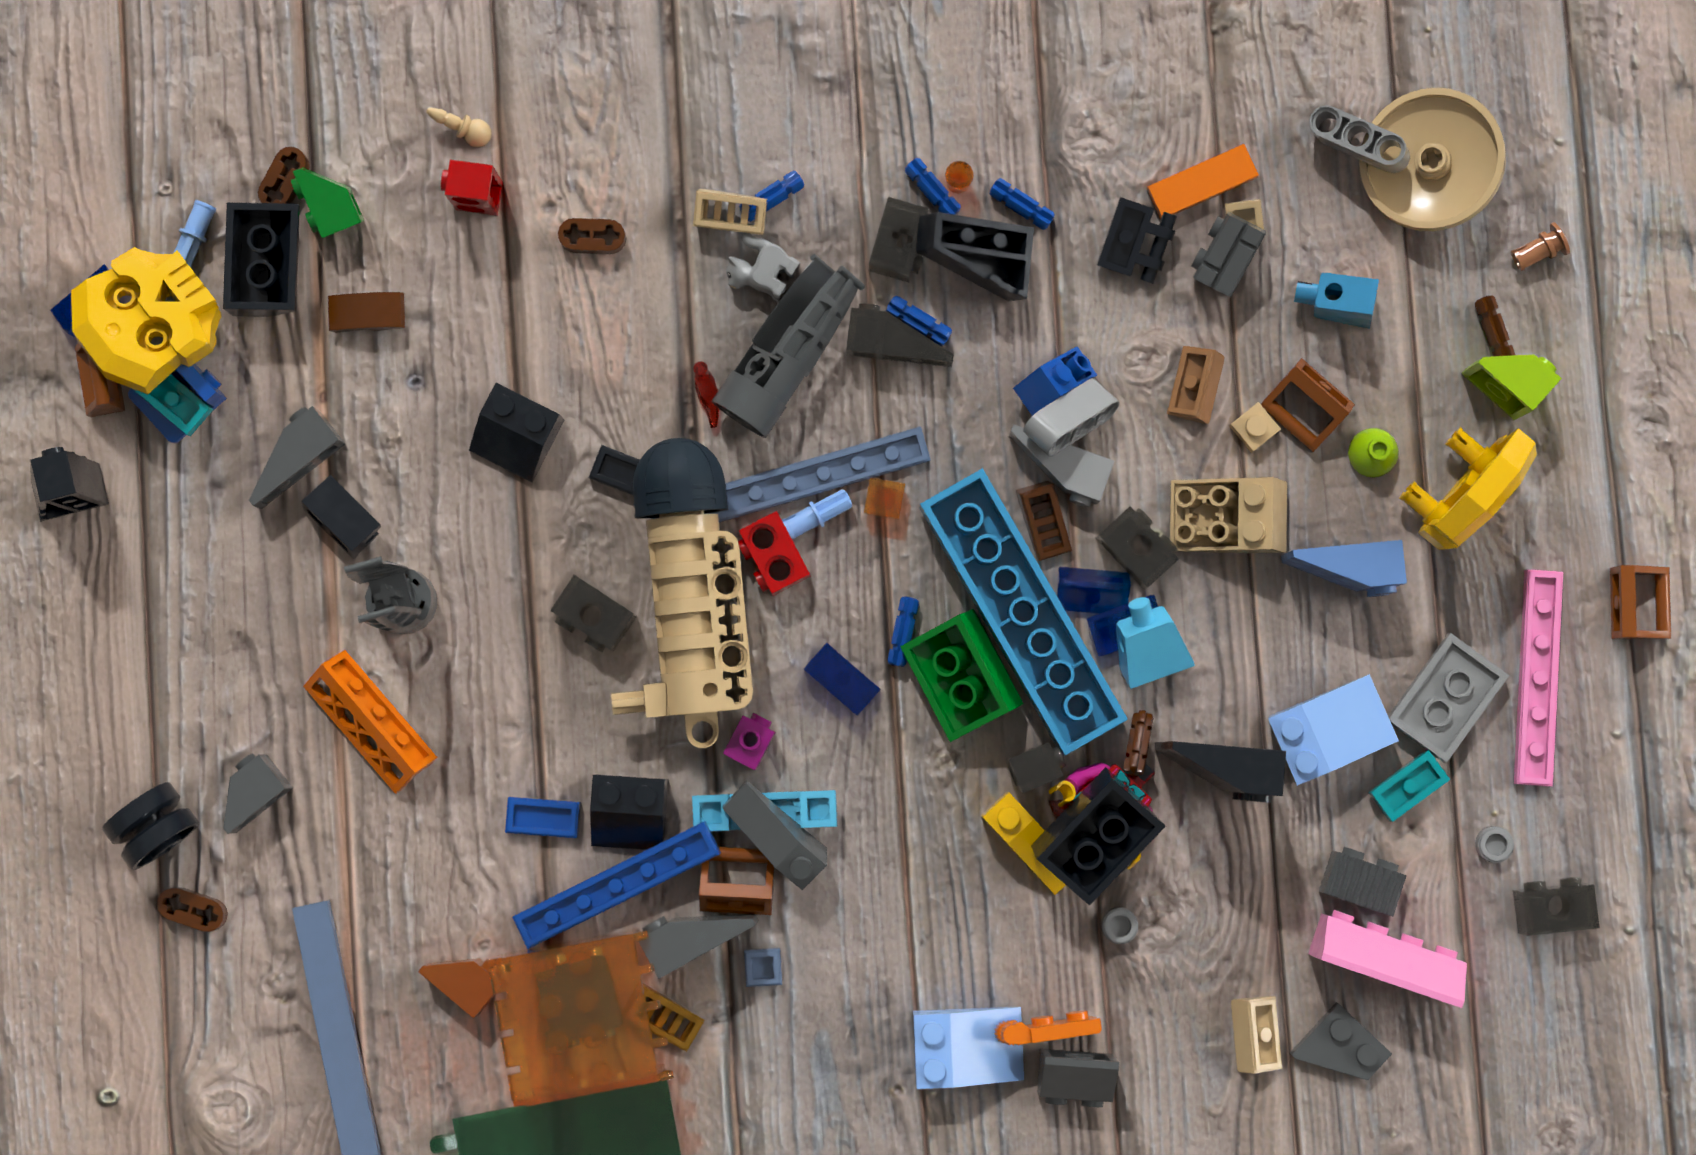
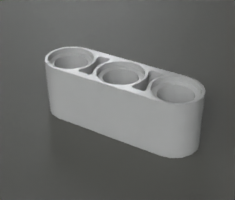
[1309,105,1410,173]
[1023,378,1120,456]

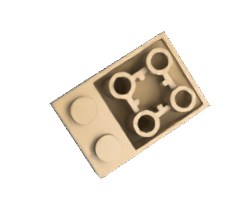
[1170,477,1287,553]

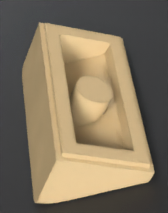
[1231,996,1282,1074]

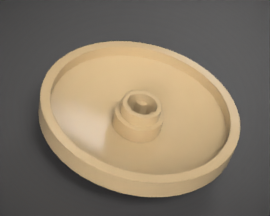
[1359,88,1506,231]

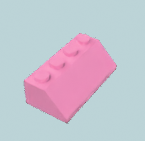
[1308,910,1467,1008]

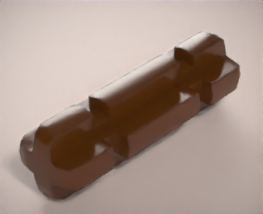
[1475,295,1515,356]
[1123,710,1154,778]

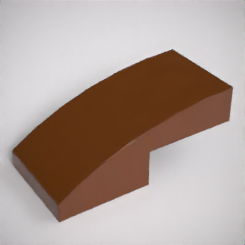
[328,292,405,333]

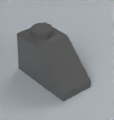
[223,753,293,834]

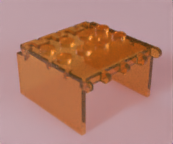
[488,928,674,1107]

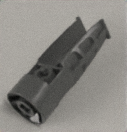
[711,254,865,438]
[344,556,438,634]

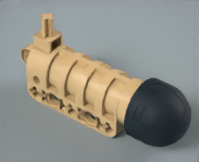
[611,438,753,748]

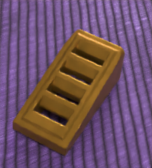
[622,982,705,1052]

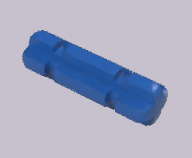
[905,158,961,215]
[739,170,804,222]
[989,178,1055,230]
[886,296,952,346]
[887,596,919,667]

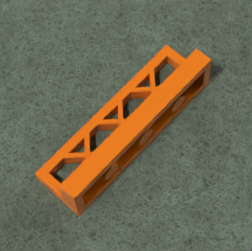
[303,650,438,794]

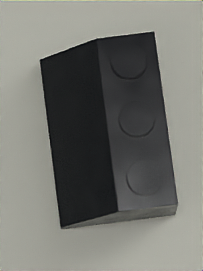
[223,202,300,317]
[1031,767,1166,906]

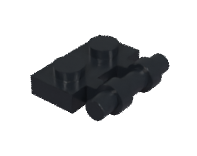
[1096,197,1177,284]

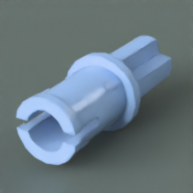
[174,200,216,267]
[782,490,852,540]

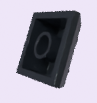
[469,383,564,483]
[590,774,668,850]

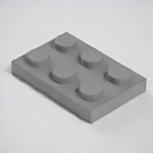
[1388,633,1510,763]

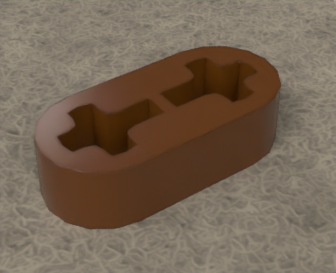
[258,147,310,204]
[558,218,627,254]
[157,887,228,932]

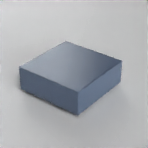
[744,948,782,987]

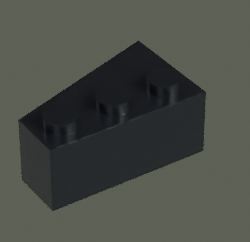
[916,212,1034,302]
[30,447,109,522]

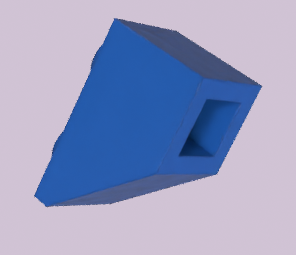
[1013,346,1097,416]

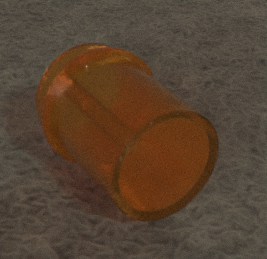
[945,161,974,194]

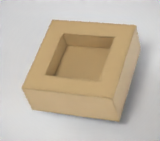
[1225,199,1264,229]
[1229,402,1281,453]

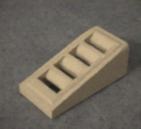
[693,189,767,235]

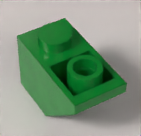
[291,167,364,238]

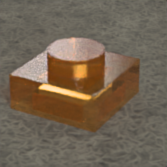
[864,478,905,520]

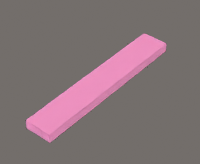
[1514,569,1563,787]

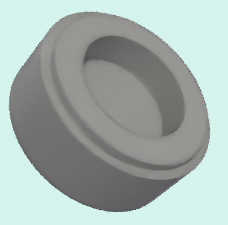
[1475,826,1514,863]
[1101,907,1138,944]

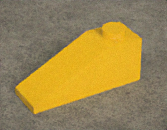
[981,792,1066,895]

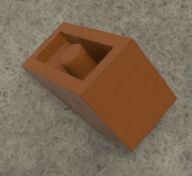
[418,958,507,1018]

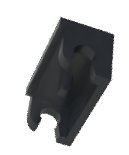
[301,475,381,559]

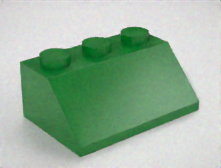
[900,609,1023,742]

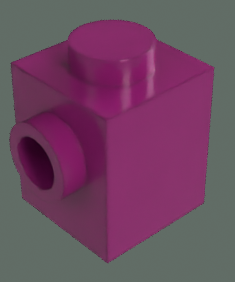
[723,713,776,770]

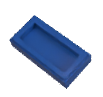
[505,797,581,838]

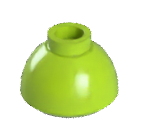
[1348,428,1399,478]

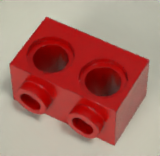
[441,159,503,216]
[738,511,811,596]

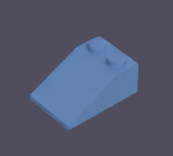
[1281,540,1407,597]

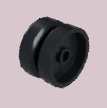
[102,782,199,870]

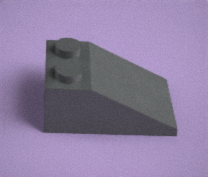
[638,914,759,979]

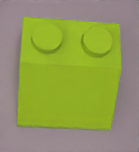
[1461,354,1562,420]

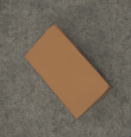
[1167,346,1225,424]

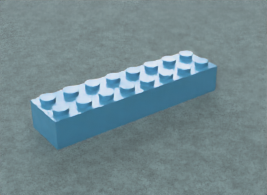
[919,468,1128,756]

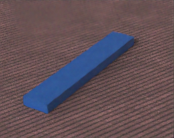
[512,821,721,949]

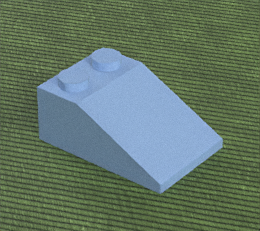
[1268,674,1399,786]
[913,1007,1024,1089]

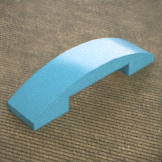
[692,790,838,831]

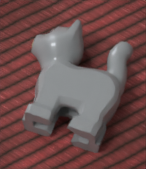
[726,233,801,303]

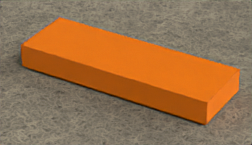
[1147,144,1259,219]

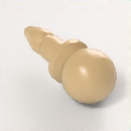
[426,108,492,147]

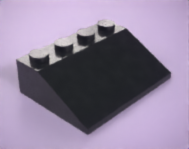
[1155,741,1286,803]

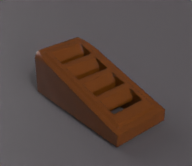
[1016,481,1072,561]

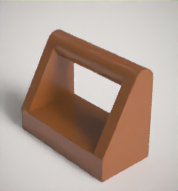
[75,342,125,417]
[1261,358,1355,452]
[1610,565,1671,639]
[699,847,775,915]

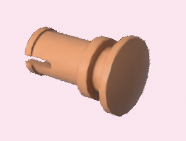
[1511,222,1570,271]

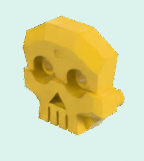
[71,247,221,394]
[1399,427,1537,550]

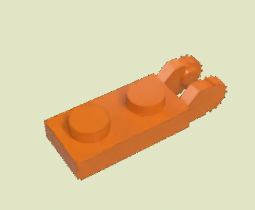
[994,1010,1102,1046]

